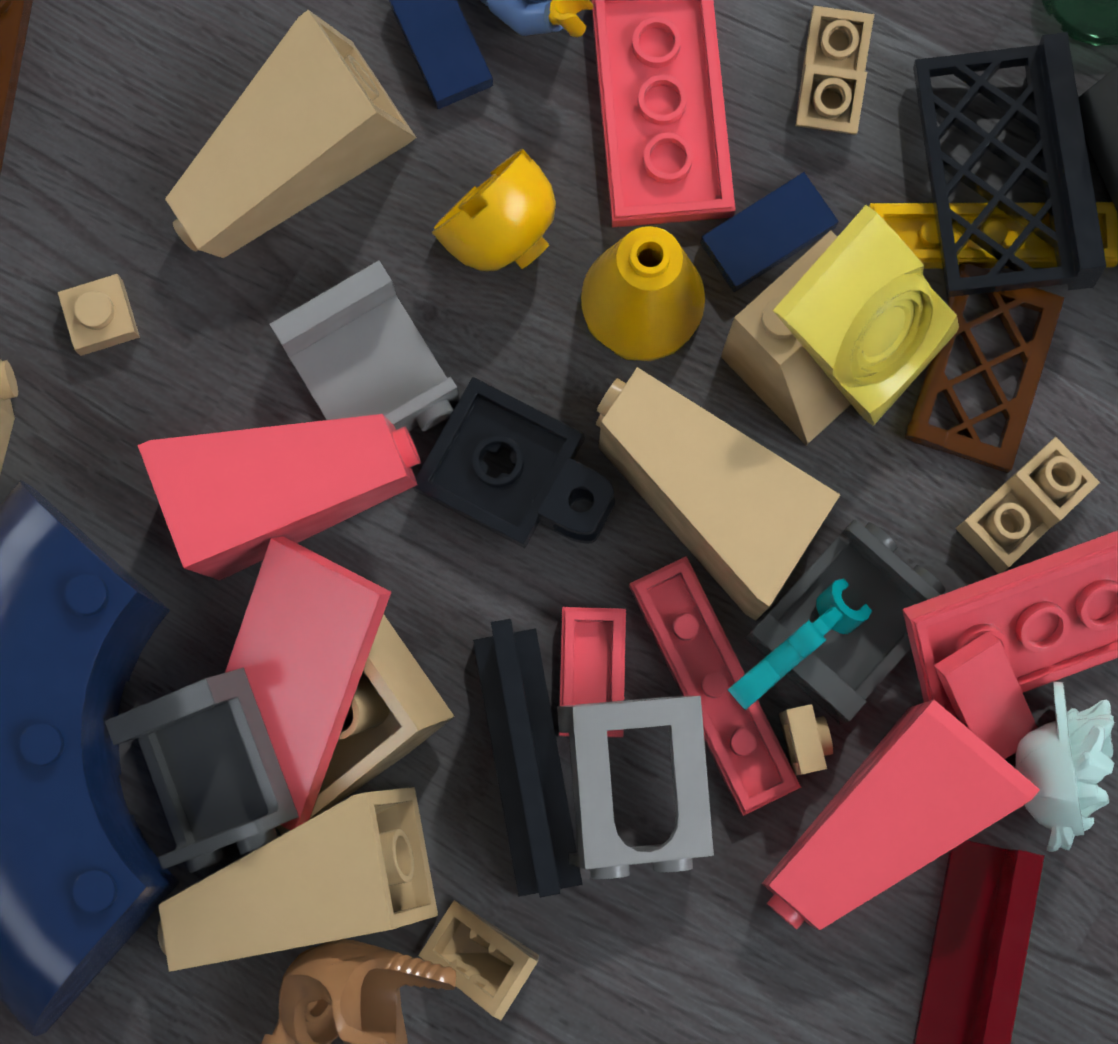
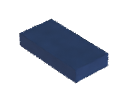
[389,0,493,109]
[700,172,839,292]

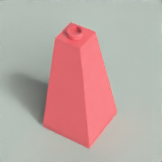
[138,414,421,580]
[762,699,1040,930]

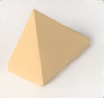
[418,900,539,1020]

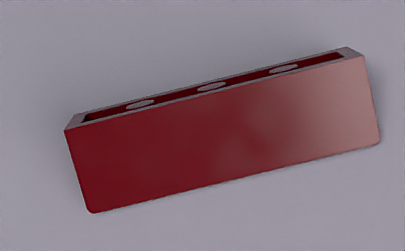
[913,840,1044,1044]

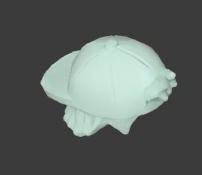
[1015,681,1115,852]

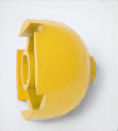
[432,149,556,271]

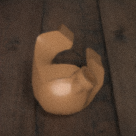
[261,939,456,1044]

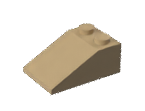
[276,614,455,835]

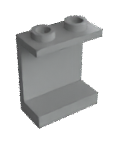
[270,260,460,432]

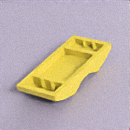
[773,205,959,426]

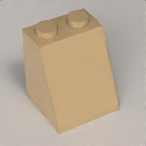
[721,230,851,446]

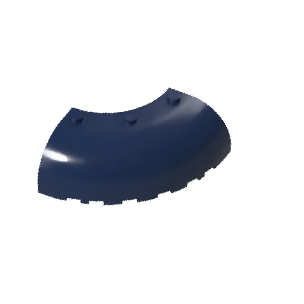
[0,480,180,1036]

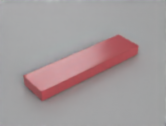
[629,556,801,816]

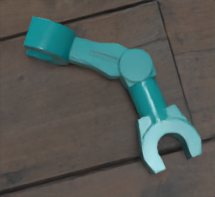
[728,578,872,710]

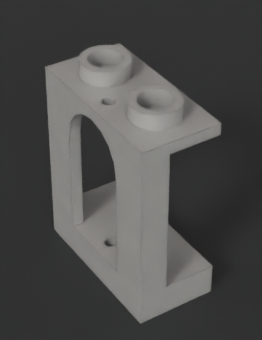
[557,696,714,879]

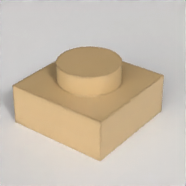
[58,274,140,356]
[779,704,833,776]

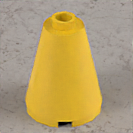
[581,226,705,361]

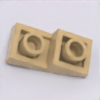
[795,6,874,135]
[955,437,1100,574]

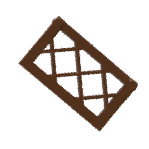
[905,263,1065,473]

